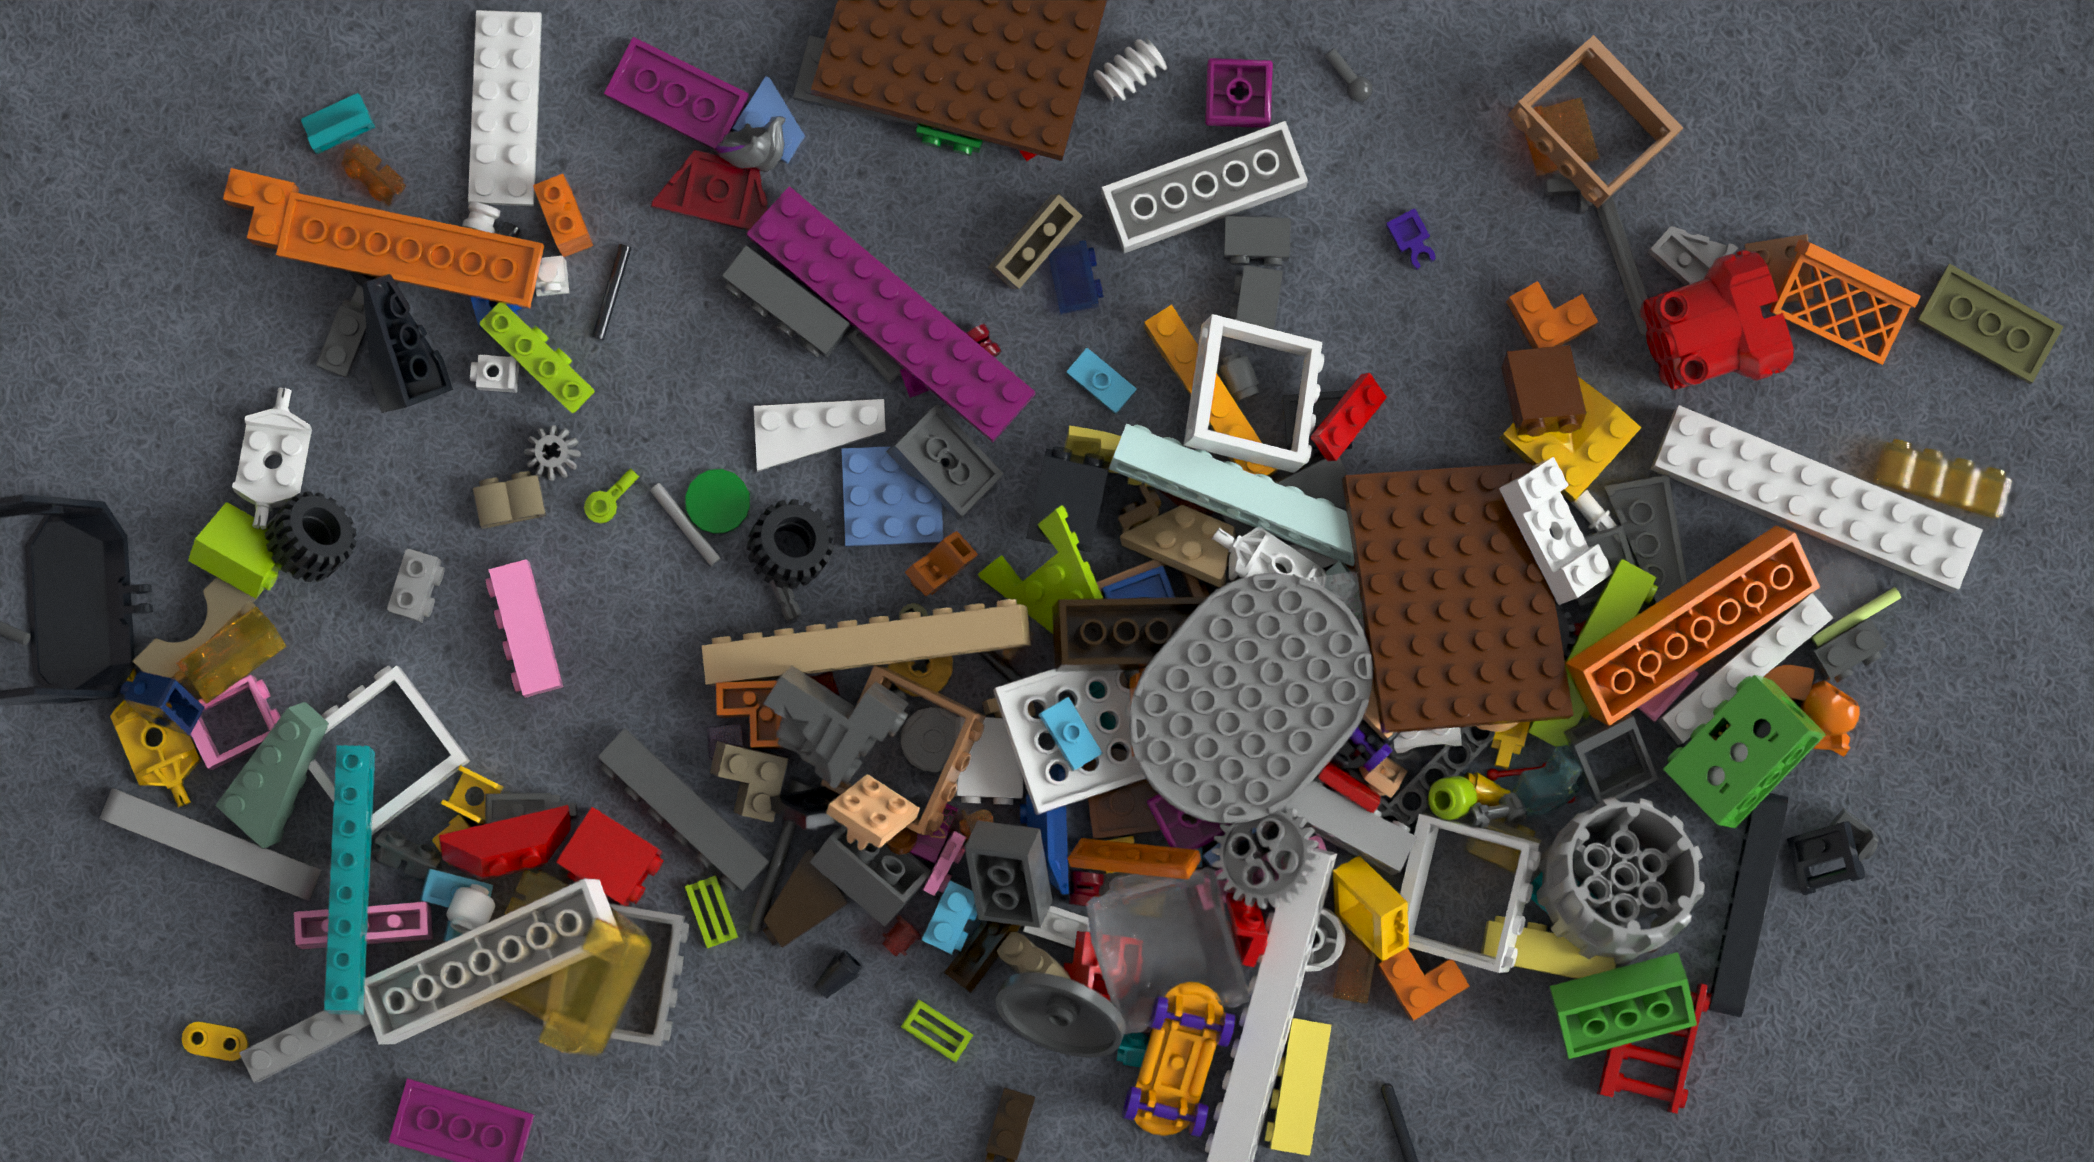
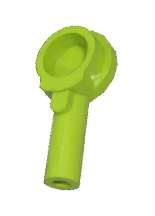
[584,468,639,524]

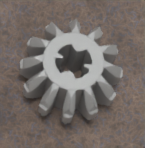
[524,425,581,481]

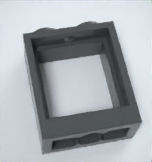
[1564,713,1658,804]

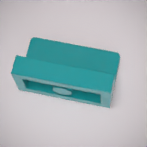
[301,93,376,154]

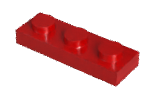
[1311,373,1387,462]

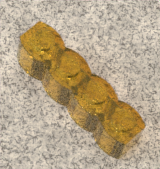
[1873,439,2012,519]

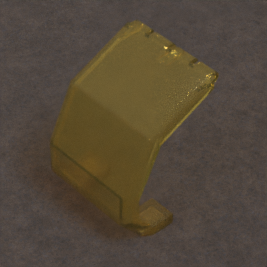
[499,869,651,1057]

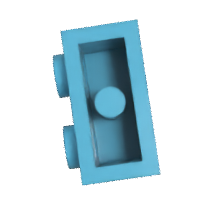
[922,881,977,955]

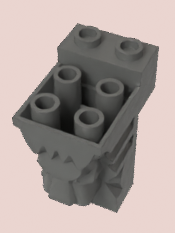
[763,666,909,789]

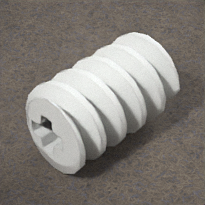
[1093,38,1167,103]

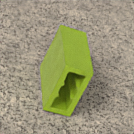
[188,502,282,599]

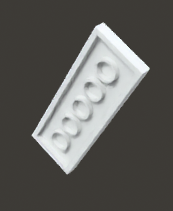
[468,10,542,206]

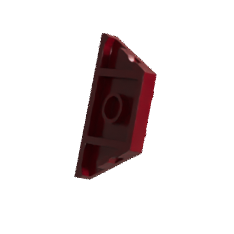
[650,150,768,231]

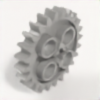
[1212,806,1320,909]

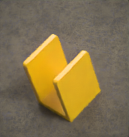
[440,765,503,825]

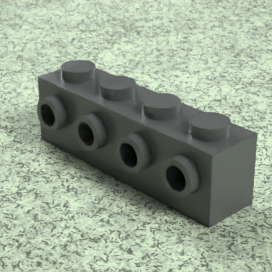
[722,246,851,358]

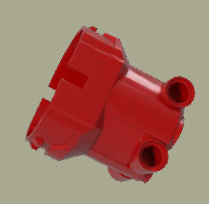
[1639,250,1794,390]

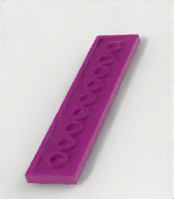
[746,186,1035,443]

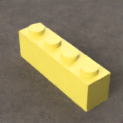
[1481,916,1616,979]
[1264,1018,1332,1156]

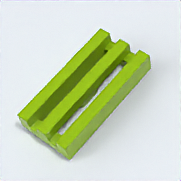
[685,875,738,949]
[901,999,974,1063]

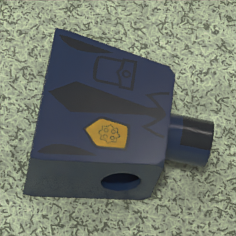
[120,671,205,736]

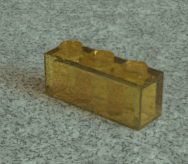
[176,606,287,704]

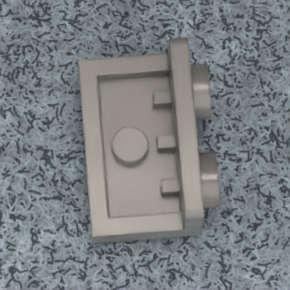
[387,549,445,623]

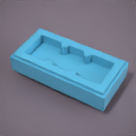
[1066,348,1137,414]
[1039,697,1103,771]

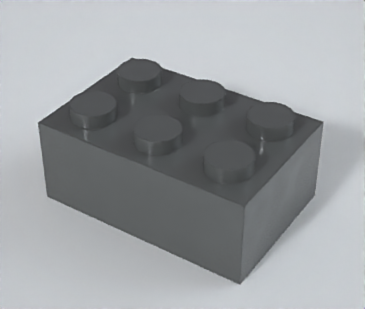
[965,821,1053,928]
[810,825,932,926]

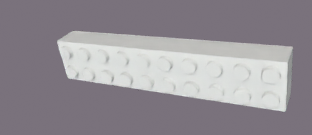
[1650,405,1983,593]

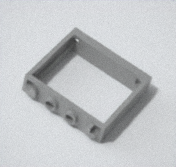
[543,903,689,1046]

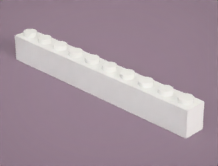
[1205,847,1337,1162]

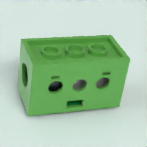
[1663,675,1826,828]

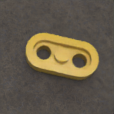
[182,1022,249,1061]

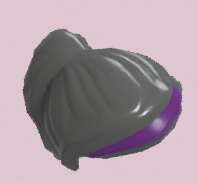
[715,116,785,172]

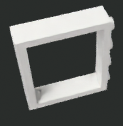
[1184,314,1324,473]
[308,666,470,835]
[1400,814,1541,973]

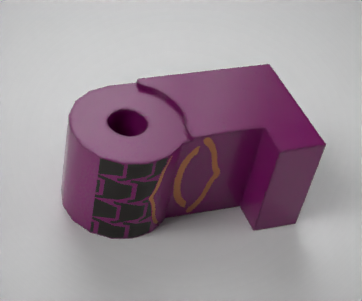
[910,803,959,864]

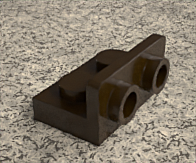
[1117,483,1161,534]

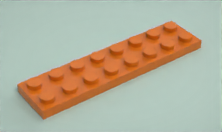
[276,192,544,309]

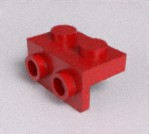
[1225,892,1268,967]

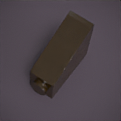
[763,849,848,948]

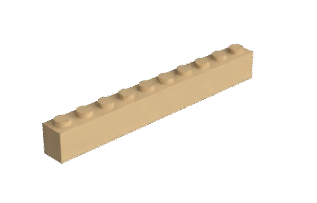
[702,599,1031,686]

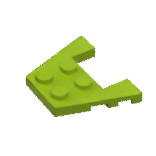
[978,505,1103,634]

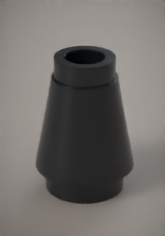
[814,950,862,999]

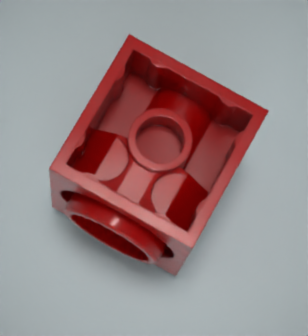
[556,807,664,906]

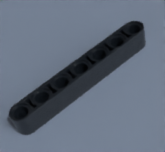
[1708,793,1788,1018]

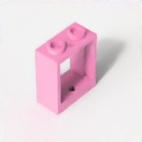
[191,675,281,770]

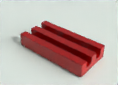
[1318,762,1381,813]

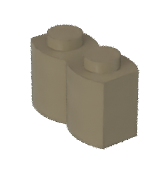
[473,471,546,529]
[997,932,1071,980]

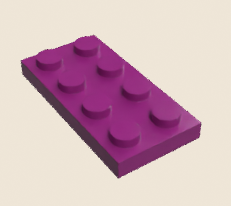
[604,37,749,151]
[389,1078,535,1162]

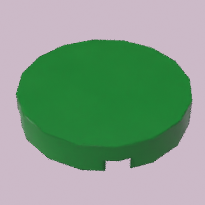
[685,469,750,534]

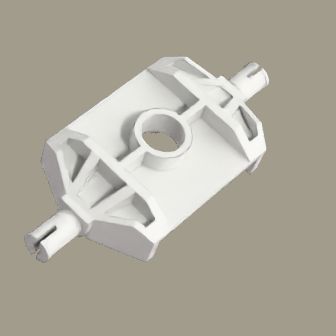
[232,388,312,529]
[1212,527,1327,588]

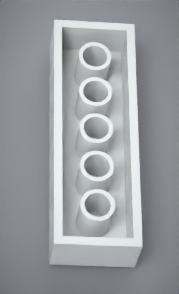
[1101,121,1308,253]

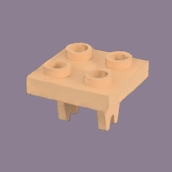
[826,774,920,850]

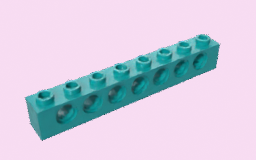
[324,745,375,1015]

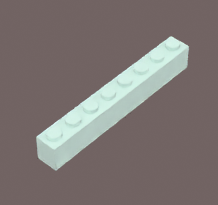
[1109,424,1355,566]

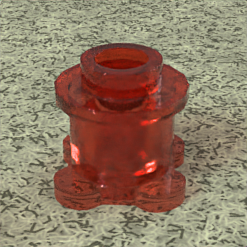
[882,915,923,957]

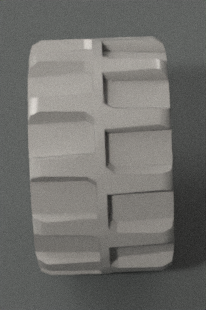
[1536,797,1705,964]

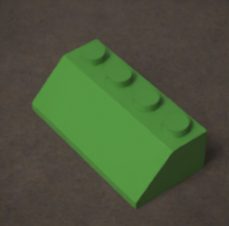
[1550,952,1697,1059]

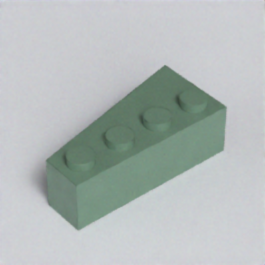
[215,702,329,849]

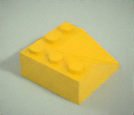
[1500,377,1641,502]

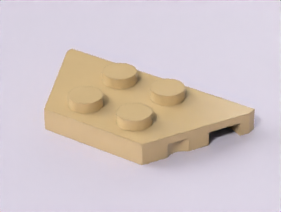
[1120,505,1236,588]

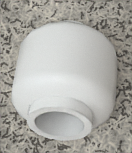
[447,884,495,934]

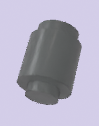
[1218,352,1260,403]

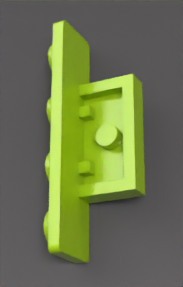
[480,302,594,414]

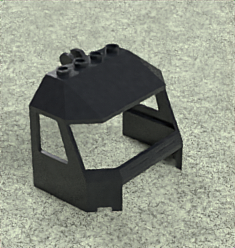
[0,494,153,705]

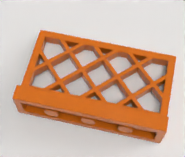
[1770,239,1921,365]

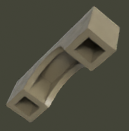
[133,577,258,684]

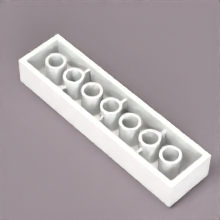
[364,879,623,1044]

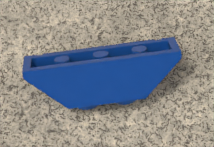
[1020,764,1069,895]

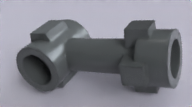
[1466,793,1527,828]

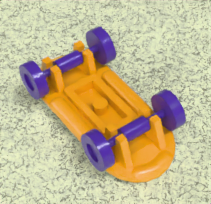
[1122,981,1235,1137]

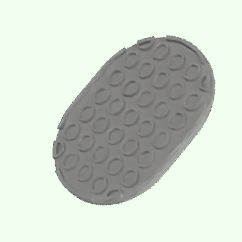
[1129,573,1373,823]

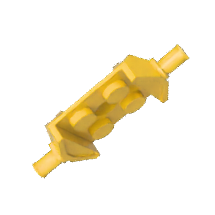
[110,669,202,808]

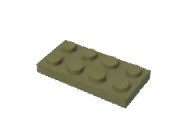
[1917,263,2063,384]

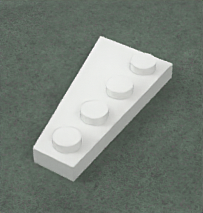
[754,399,886,472]

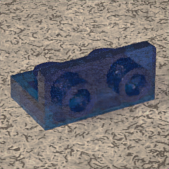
[1048,240,1104,315]

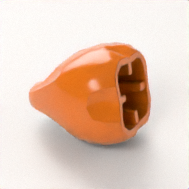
[1801,680,1860,757]

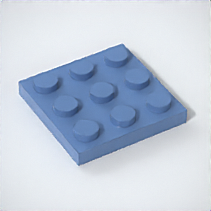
[842,447,943,547]

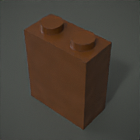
[1501,345,1587,437]

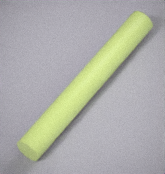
[1811,587,1901,648]

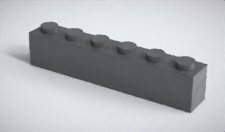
[598,728,770,892]

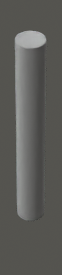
[650,483,721,566]

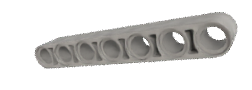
[100,788,322,901]

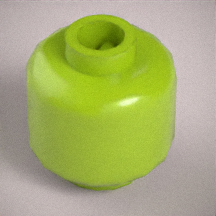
[1428,776,1477,820]

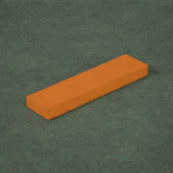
[1068,838,1201,880]

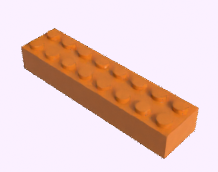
[1565,525,1820,726]

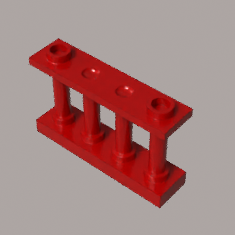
[1597,984,1711,1114]

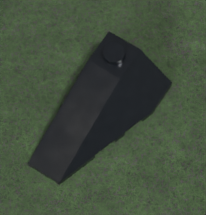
[362,274,453,413]

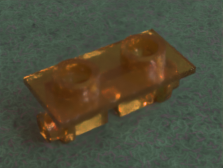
[341,143,406,207]
[958,809,993,843]

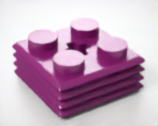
[1205,58,1273,128]
[1147,794,1232,850]

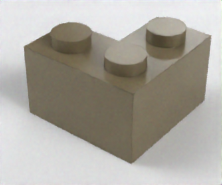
[710,741,788,823]

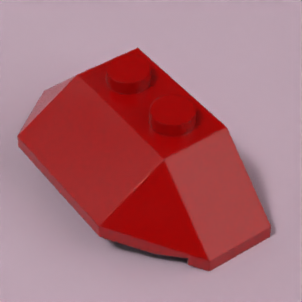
[439,805,571,881]

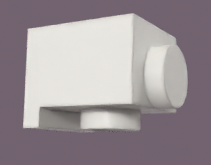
[535,256,569,297]
[470,355,520,393]

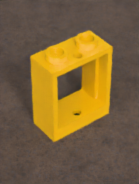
[1333,856,1409,962]

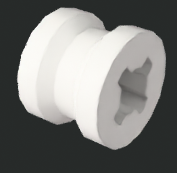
[462,201,501,233]

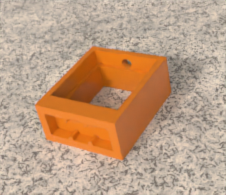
[533,174,593,257]

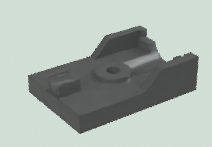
[886,403,1003,520]

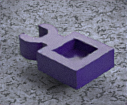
[1386,208,1436,270]

